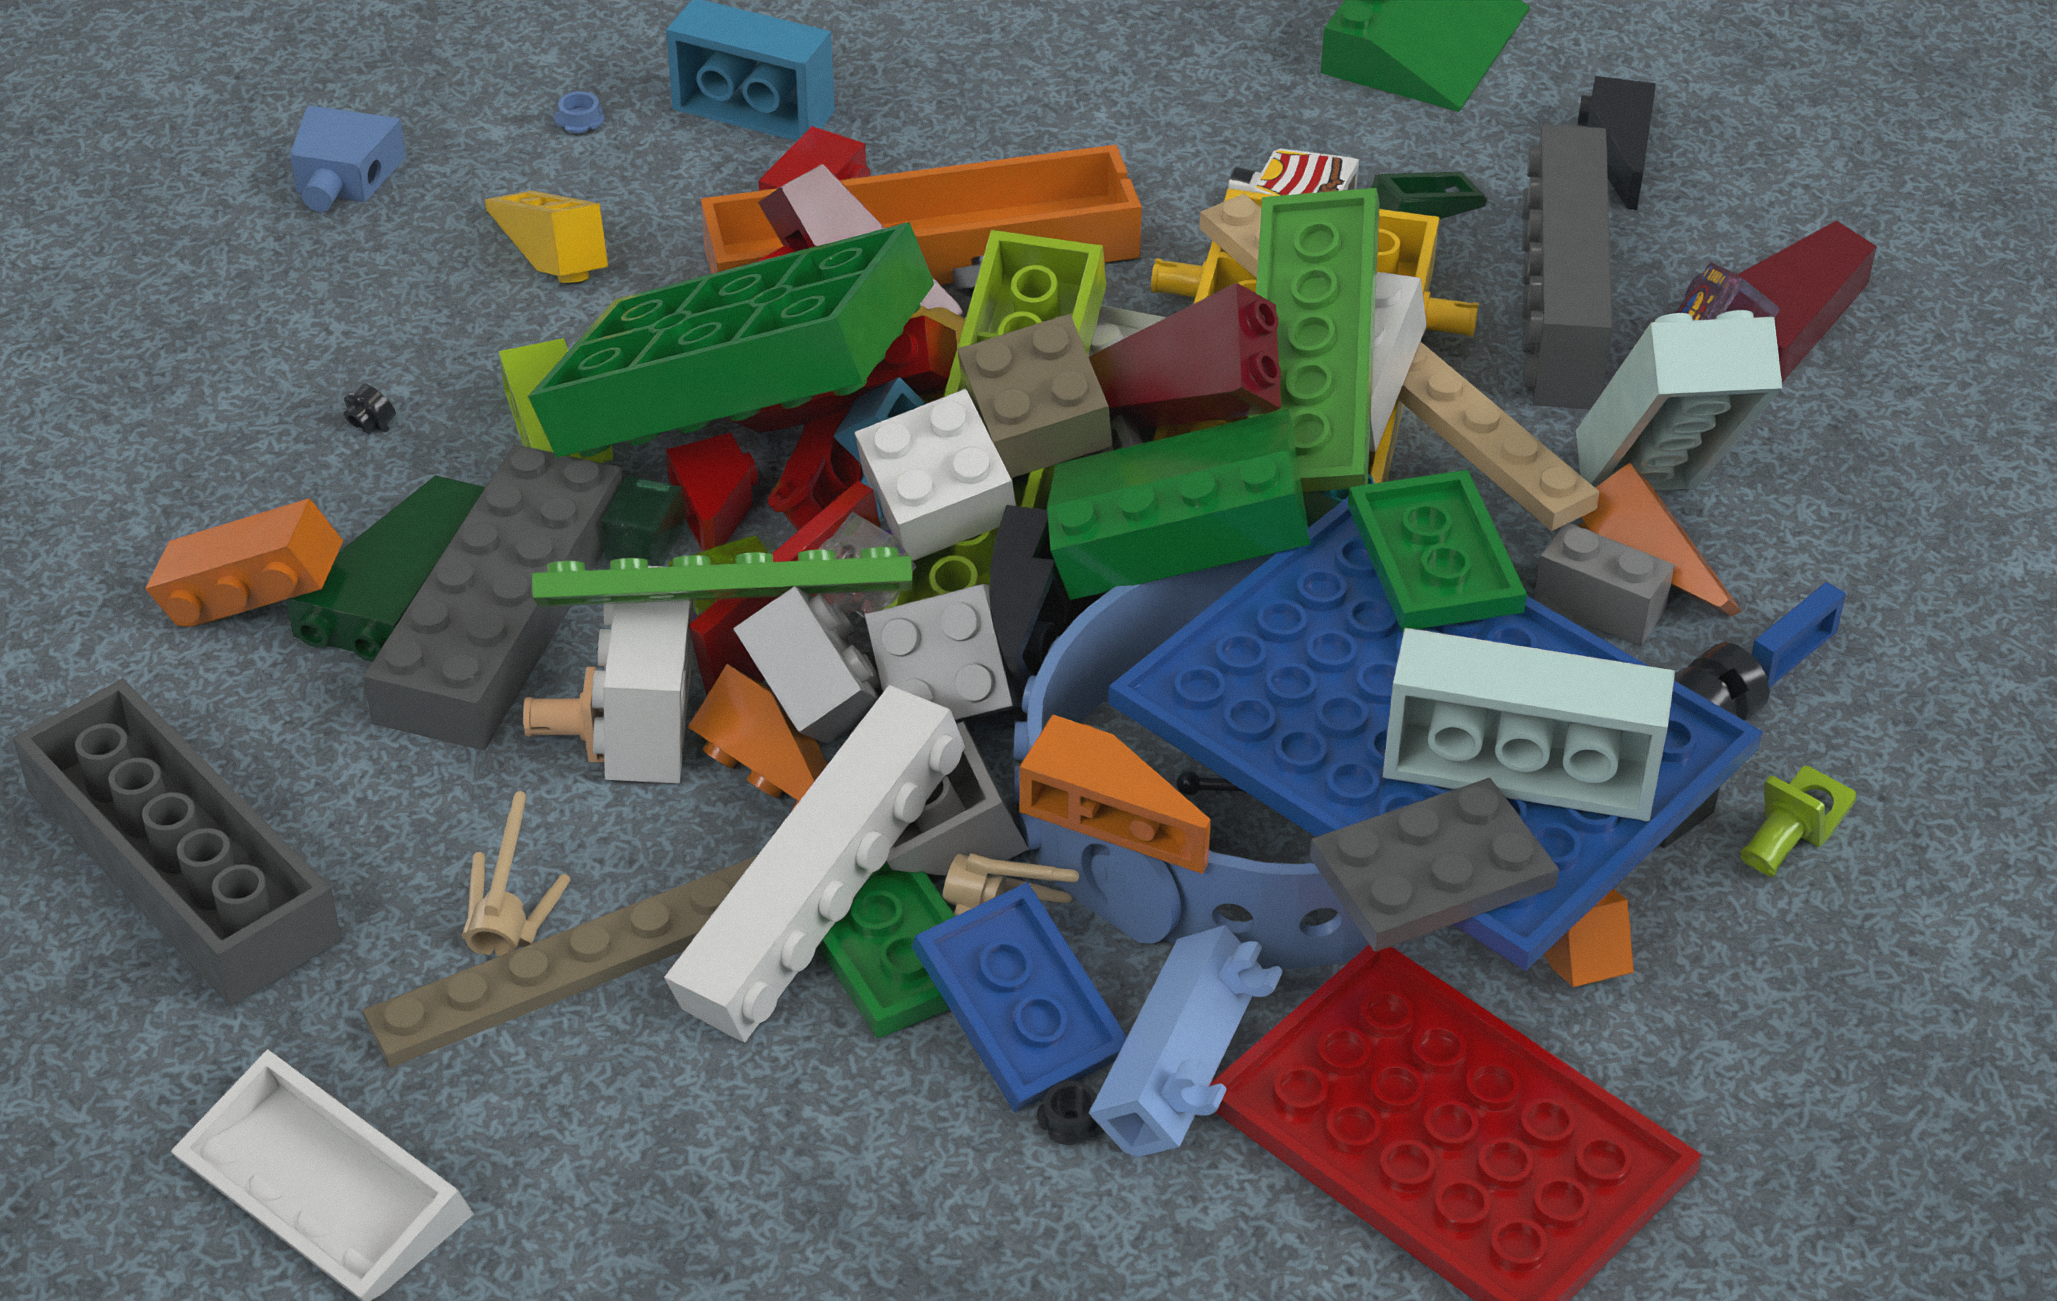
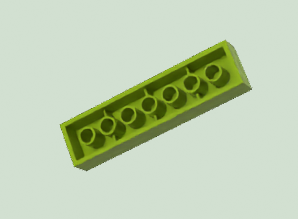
[883,230,1106,610]

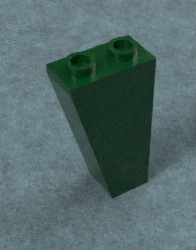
[286,475,486,662]

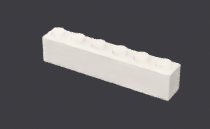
[664,685,966,1043]

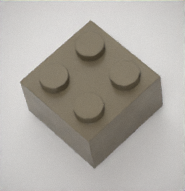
[957,314,1112,478]

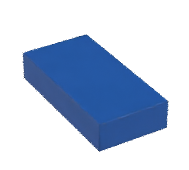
[1751,582,1846,688]

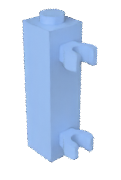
[1089,925,1283,1157]

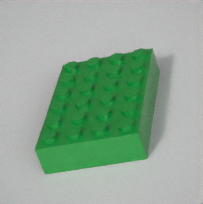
[528,222,935,458]

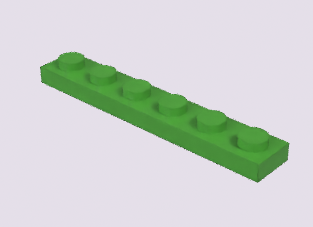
[532,547,912,607]

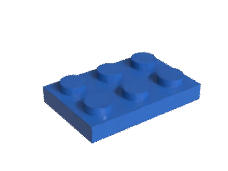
[911,882,1127,1113]

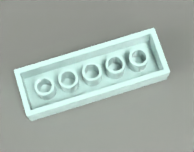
[1576,310,1782,491]

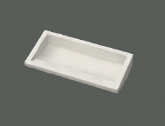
[171,1049,474,1301]

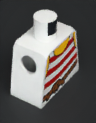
[1228,149,1359,196]

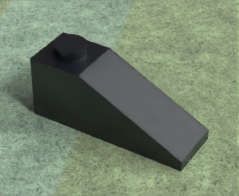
[1577,76,1656,210]

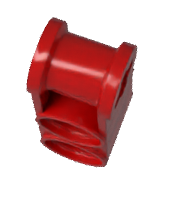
[768,404,863,531]

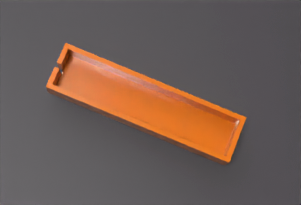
[701,144,1142,285]

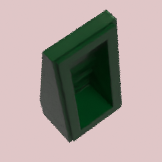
[1371,171,1487,219]

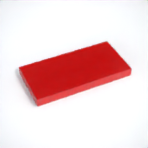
[688,481,884,696]

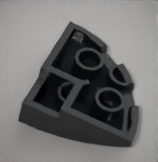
[990,505,1102,689]

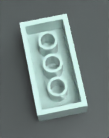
[1383,628,1675,821]

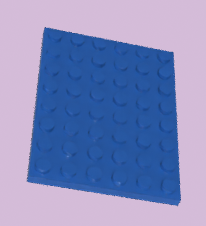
[1108,497,1763,971]

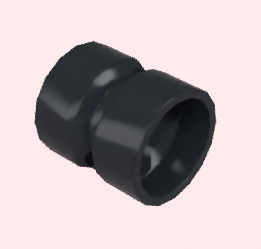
[1674,642,1770,721]

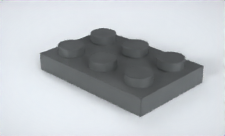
[1310,777,1559,952]

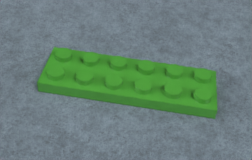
[1248,188,1380,492]

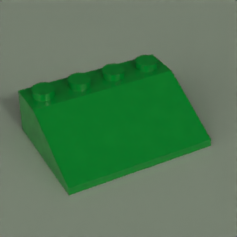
[1321,0,1530,112]
[1047,409,1311,600]

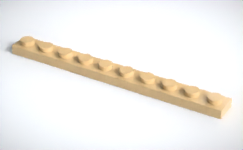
[1199,194,1600,531]

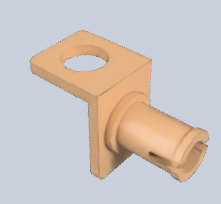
[523,667,604,762]

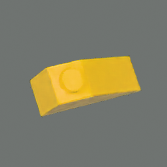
[484,191,608,283]

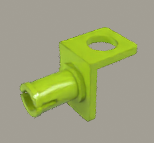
[1740,766,1856,878]

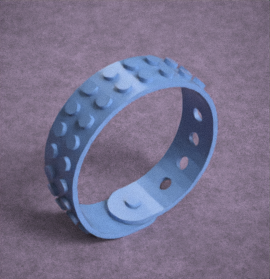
[1014,552,1369,969]

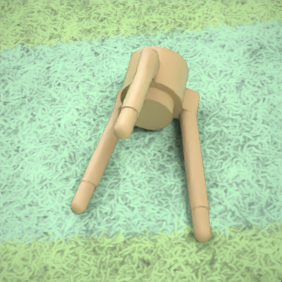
[462,791,570,956]
[942,853,1079,916]

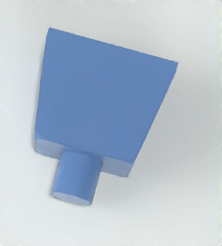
[291,105,406,212]

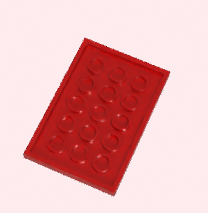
[1209,944,1702,1301]

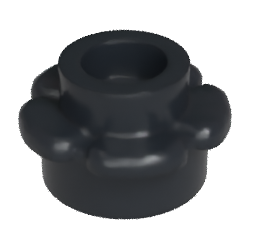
[344,384,396,435]
[1037,1081,1102,1145]

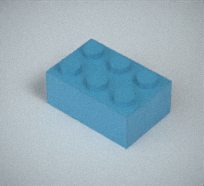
[666,0,835,141]

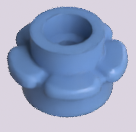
[554,91,605,133]

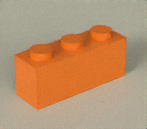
[145,498,344,627]

